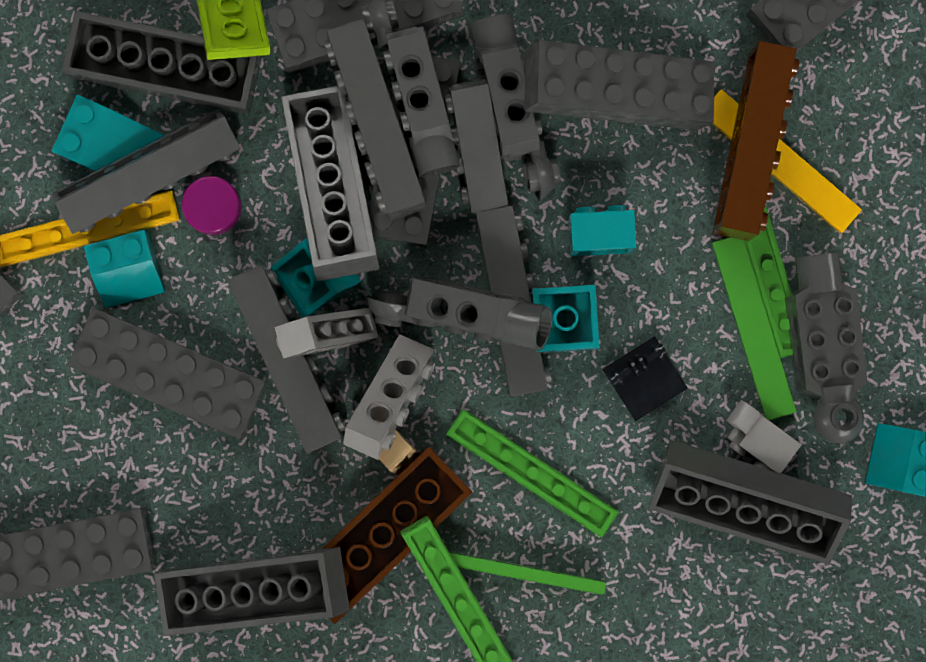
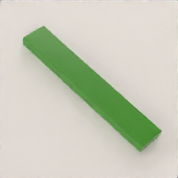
[744,204,793,358]
[711,237,797,420]
[446,409,619,538]
[400,516,513,662]
[448,551,606,595]

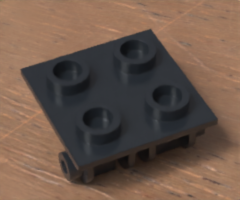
[602,336,688,422]

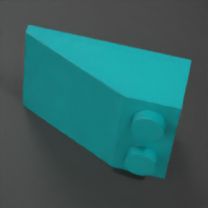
[52,95,165,171]

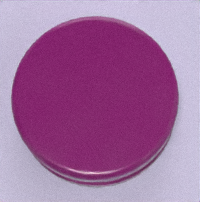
[182,176,242,235]

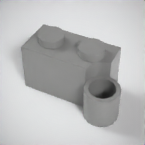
[725,400,802,473]

